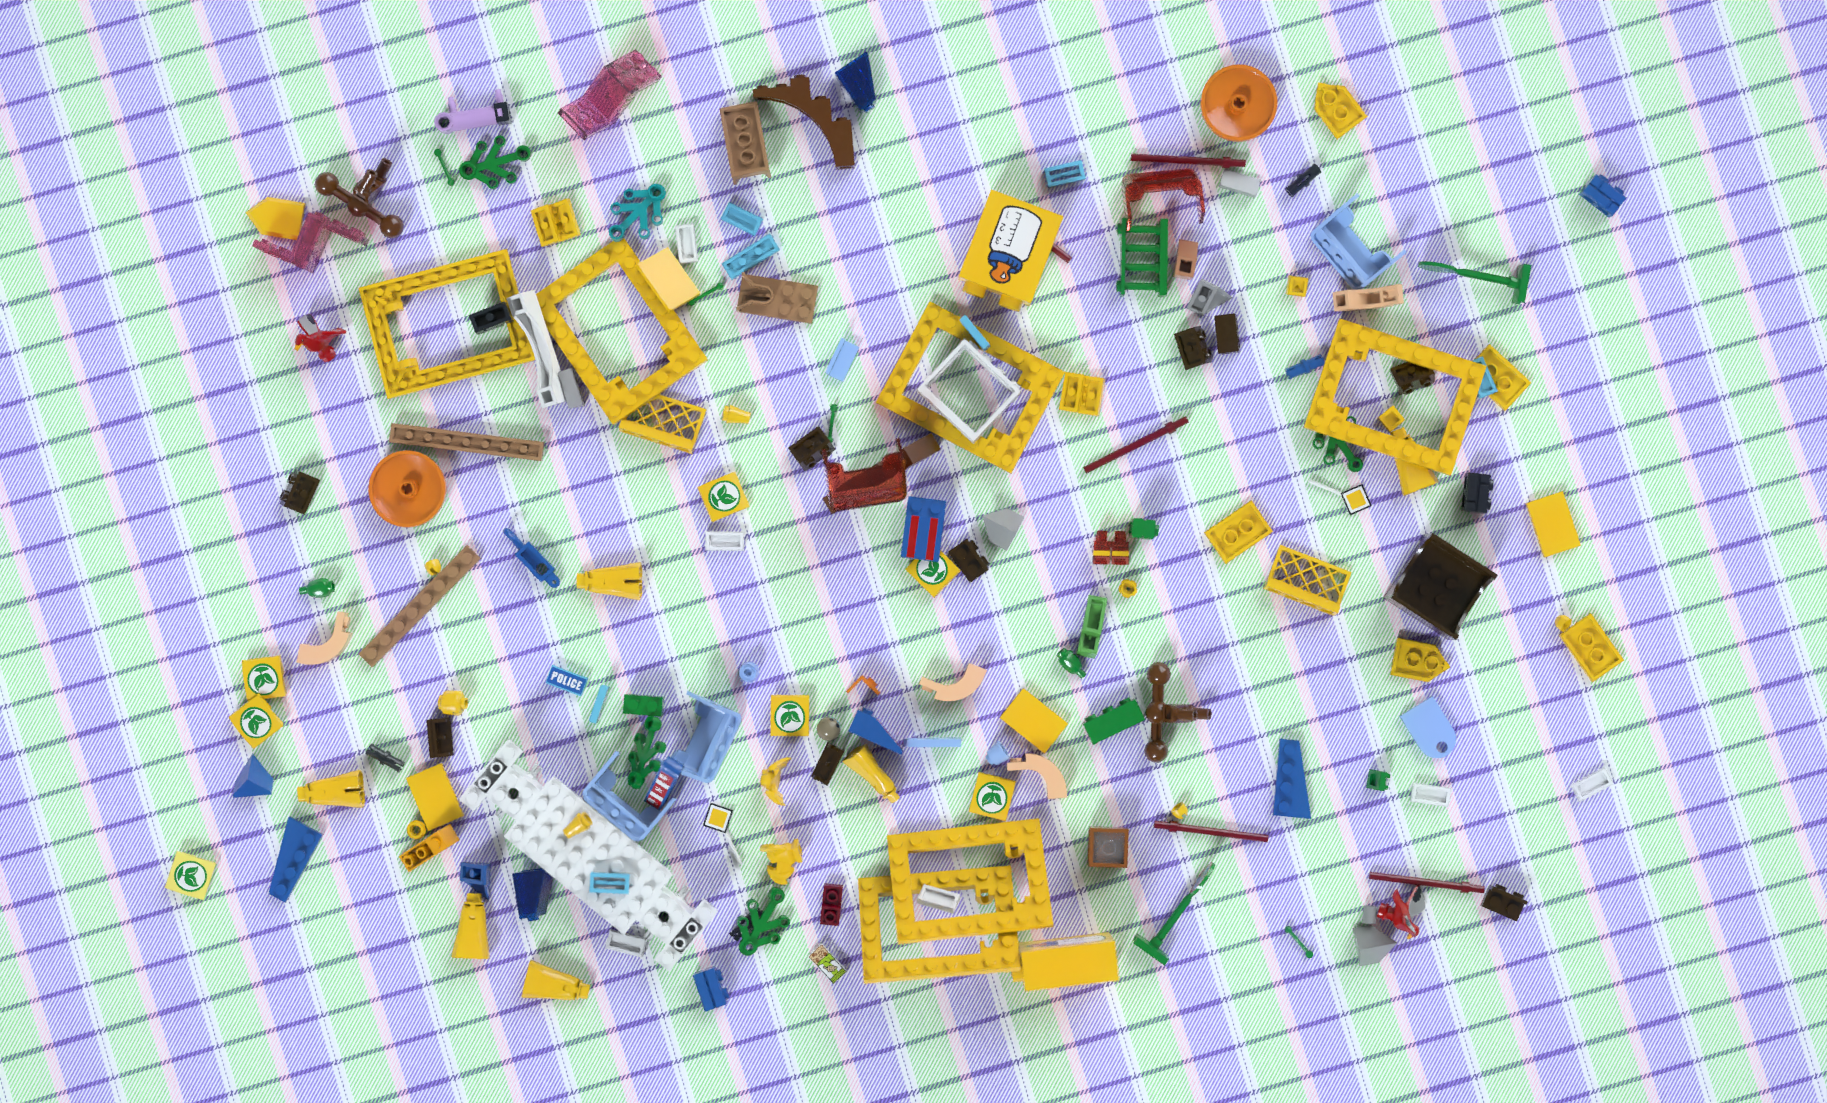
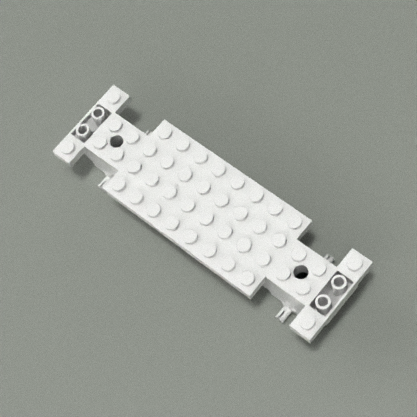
[459,739,719,971]

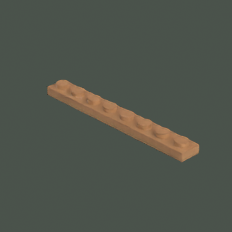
[389,423,545,461]
[359,545,482,667]

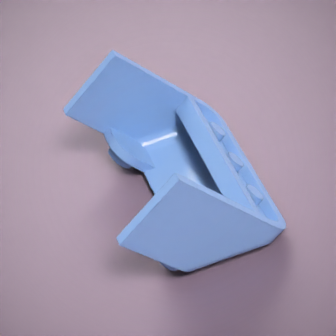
[1311,193,1407,290]
[655,691,741,783]
[583,751,677,841]

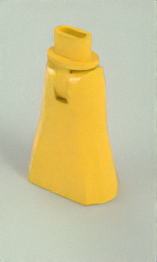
[1390,427,1439,496]
[576,562,642,601]
[842,743,900,803]
[297,770,365,808]
[451,893,490,959]
[522,960,591,1000]

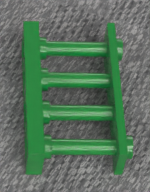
[1116,218,1168,297]

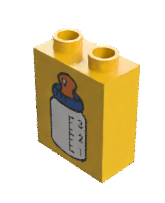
[958,189,1063,312]
[1011,932,1119,992]

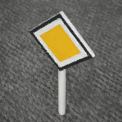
[1308,479,1372,515]
[703,802,742,865]

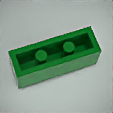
[1082,697,1145,745]

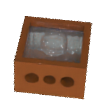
[1087,826,1129,868]

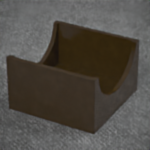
[1383,533,1498,640]

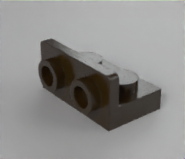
[1174,326,1212,370]
[1390,362,1435,396]
[788,426,835,471]
[279,469,320,515]
[948,539,990,583]
[1480,883,1528,922]

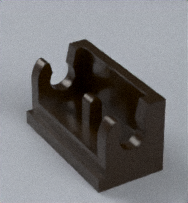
[1214,313,1241,355]
[426,717,454,758]
[811,742,845,786]

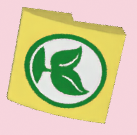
[165,851,216,900]

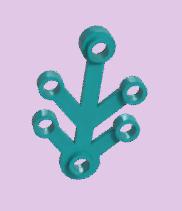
[609,184,666,242]

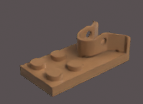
[719,101,772,185]
[736,272,818,324]

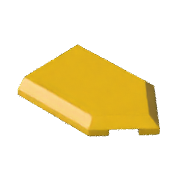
[1314,82,1368,139]
[245,197,306,241]
[1390,637,1450,682]

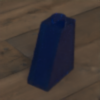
[835,52,876,114]
[512,868,554,922]

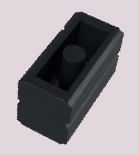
[469,301,514,335]
[1461,472,1494,514]

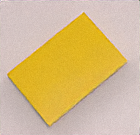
[636,247,700,313]
[1474,344,1531,411]
[1525,491,1581,558]
[1204,500,1273,564]
[1559,613,1624,682]
[999,688,1068,754]
[406,763,465,831]

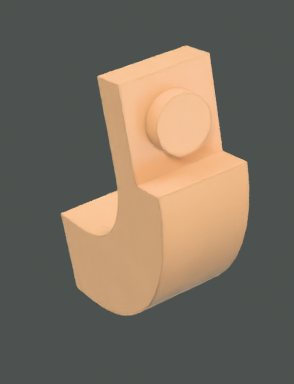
[1333,284,1404,311]
[296,611,353,665]
[919,663,987,701]
[1006,753,1067,799]

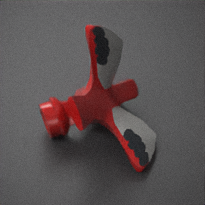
[294,314,347,362]
[1377,885,1426,939]

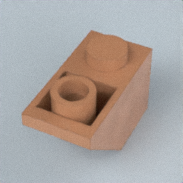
[1172,239,1198,280]

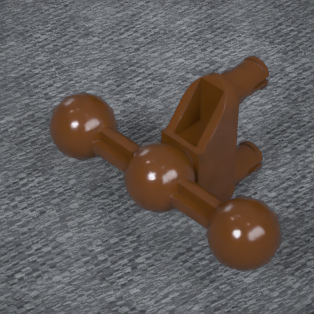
[314,158,404,239]
[1144,662,1212,763]

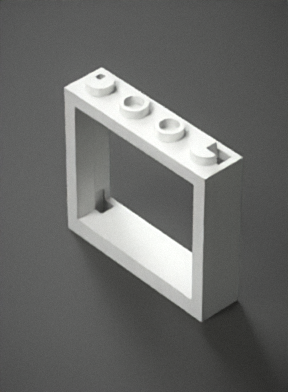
[917,339,1021,444]

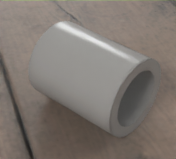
[1362,905,1377,924]

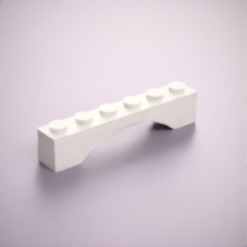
[506,290,566,409]

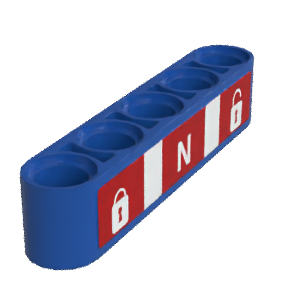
[644,756,685,811]

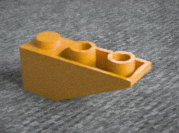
[399,824,460,872]

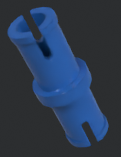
[1285,354,1325,380]

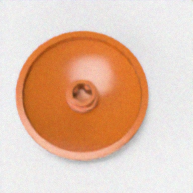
[1200,64,1278,142]
[368,450,447,527]

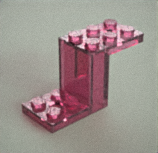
[558,49,662,140]
[252,211,369,274]

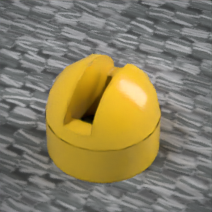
[424,559,441,575]
[1555,615,1572,632]
[1171,802,1188,819]

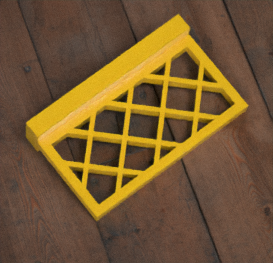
[619,386,707,455]
[1263,545,1352,616]

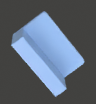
[825,338,859,382]

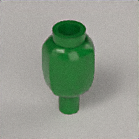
[299,578,335,598]
[1056,648,1086,679]

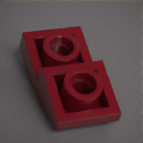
[820,883,843,926]

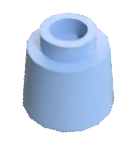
[738,662,759,683]
[985,741,1010,765]

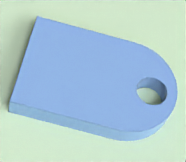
[1399,696,1456,758]
[903,737,961,747]

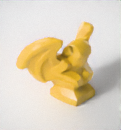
[760,757,792,806]
[760,838,803,885]

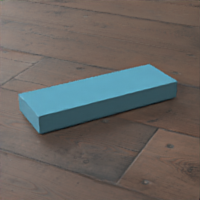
[721,233,780,280]

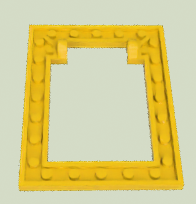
[536,238,708,425]
[359,249,536,399]
[876,301,1065,474]
[1303,318,1487,476]
[887,818,1054,945]
[858,865,1021,984]

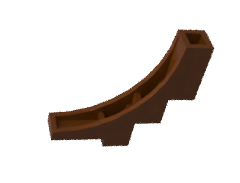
[752,74,855,170]
[822,433,941,514]

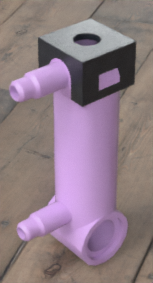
[434,89,512,134]

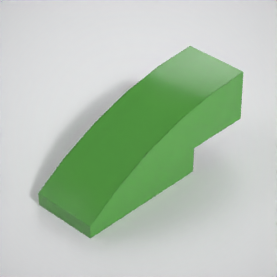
[1076,595,1108,659]

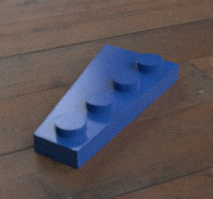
[1272,738,1311,819]
[268,816,324,903]

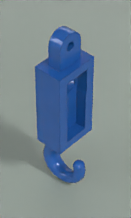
[503,528,560,588]

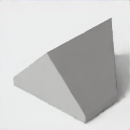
[1186,279,1233,316]
[982,508,1024,551]
[1352,925,1397,966]

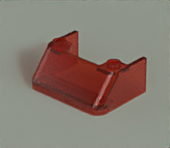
[1121,168,1205,231]
[822,438,907,511]

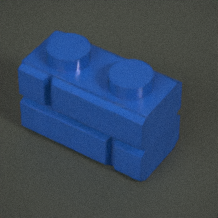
[1579,174,1627,218]
[693,966,730,1012]

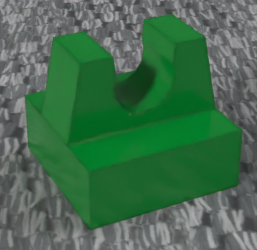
[1366,769,1391,791]

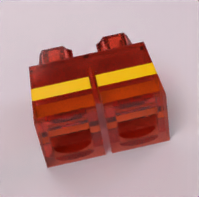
[1091,531,1129,565]

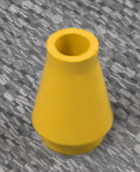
[721,405,751,424]
[563,812,593,839]

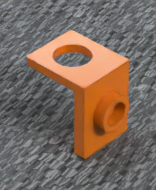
[846,675,881,695]

